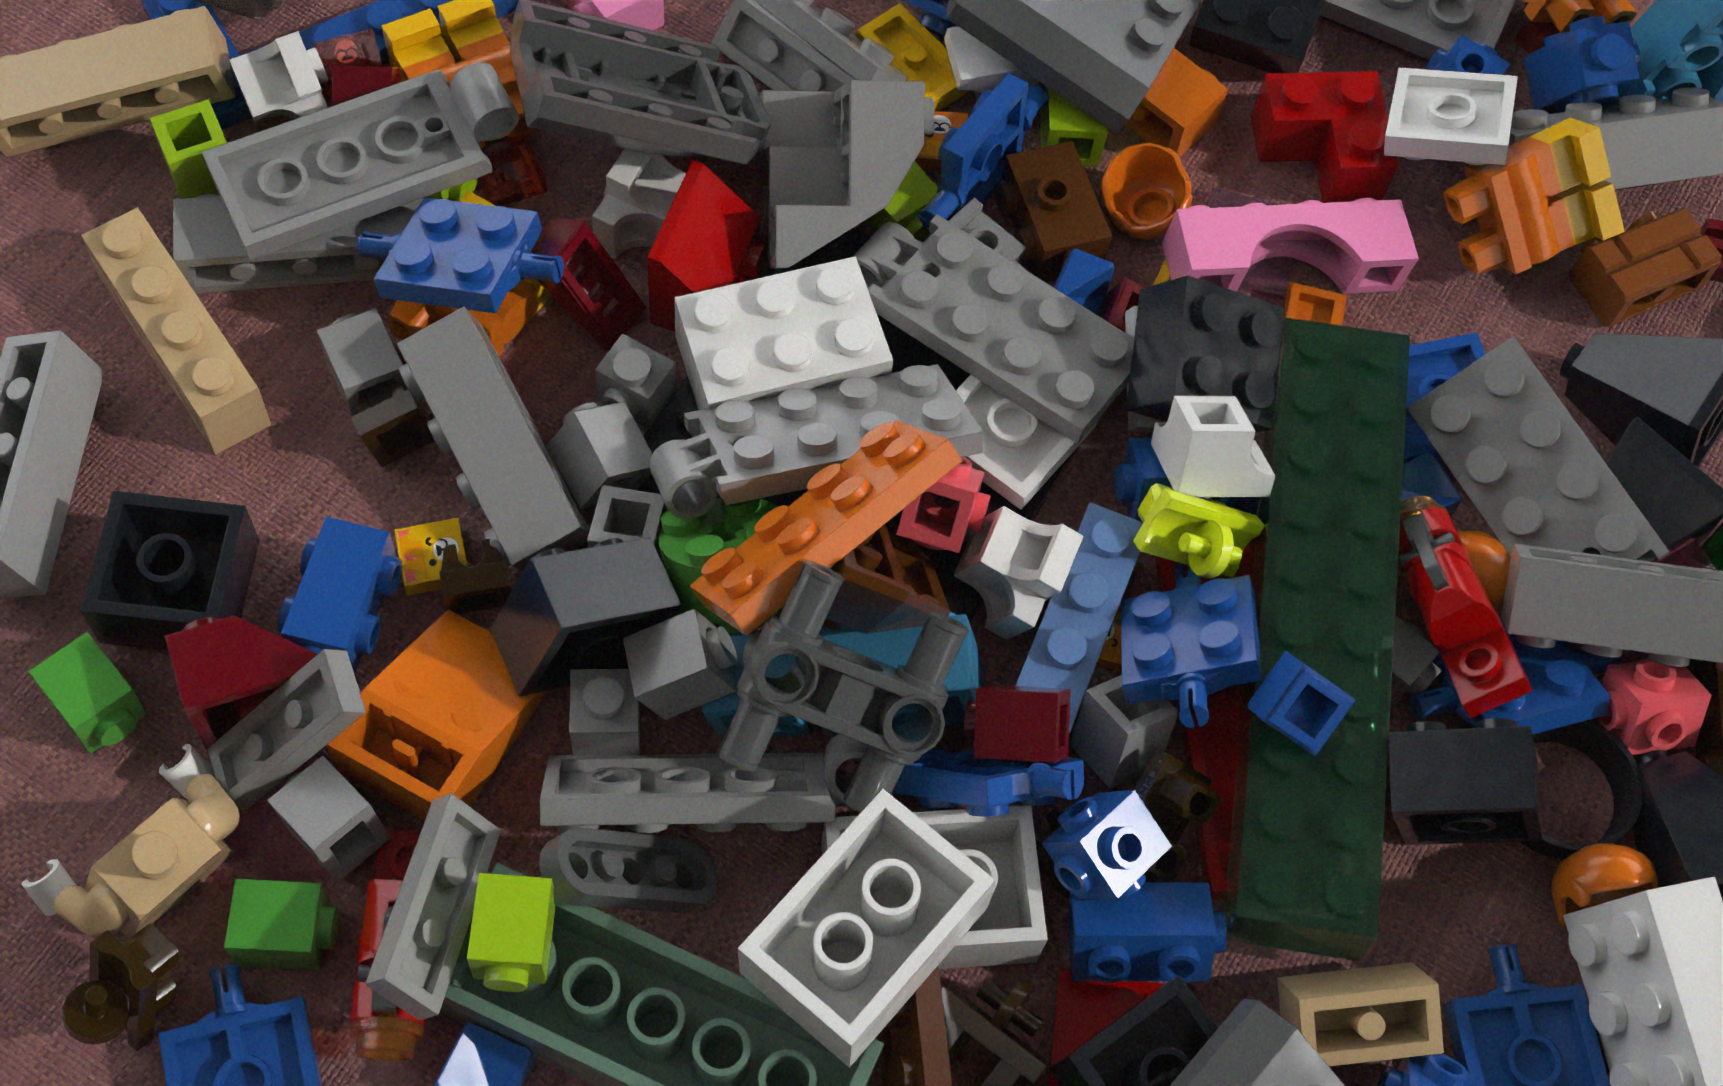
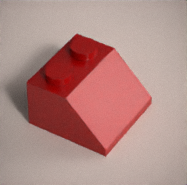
[647,160,767,332]

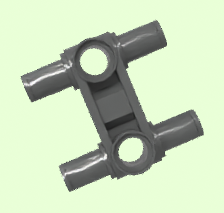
[717,560,969,813]

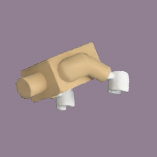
[21,744,239,939]

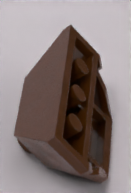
[822,518,950,634]

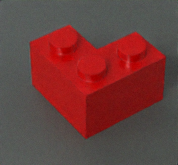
[1250,71,1398,203]

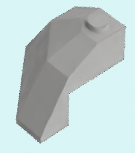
[757,80,934,269]

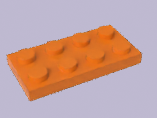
[690,420,963,636]

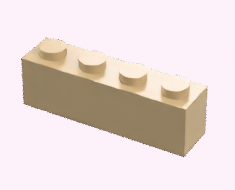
[0,6,236,157]
[81,207,271,455]

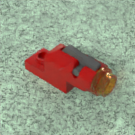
[1388,496,1533,718]
[350,830,425,1061]

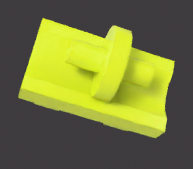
[1133,483,1265,578]

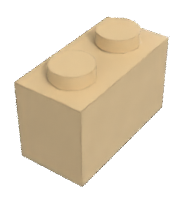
[1277,962,1444,1066]

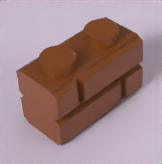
[1570,208,1722,327]

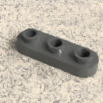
[539,827,718,913]

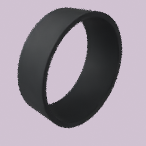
[1520,720,1643,859]

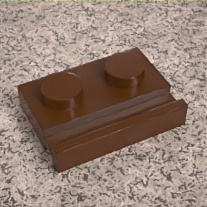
[878,966,952,1086]

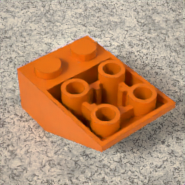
[326,609,549,821]

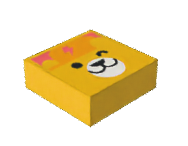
[394,518,468,596]

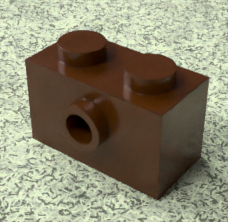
[995,141,1112,282]

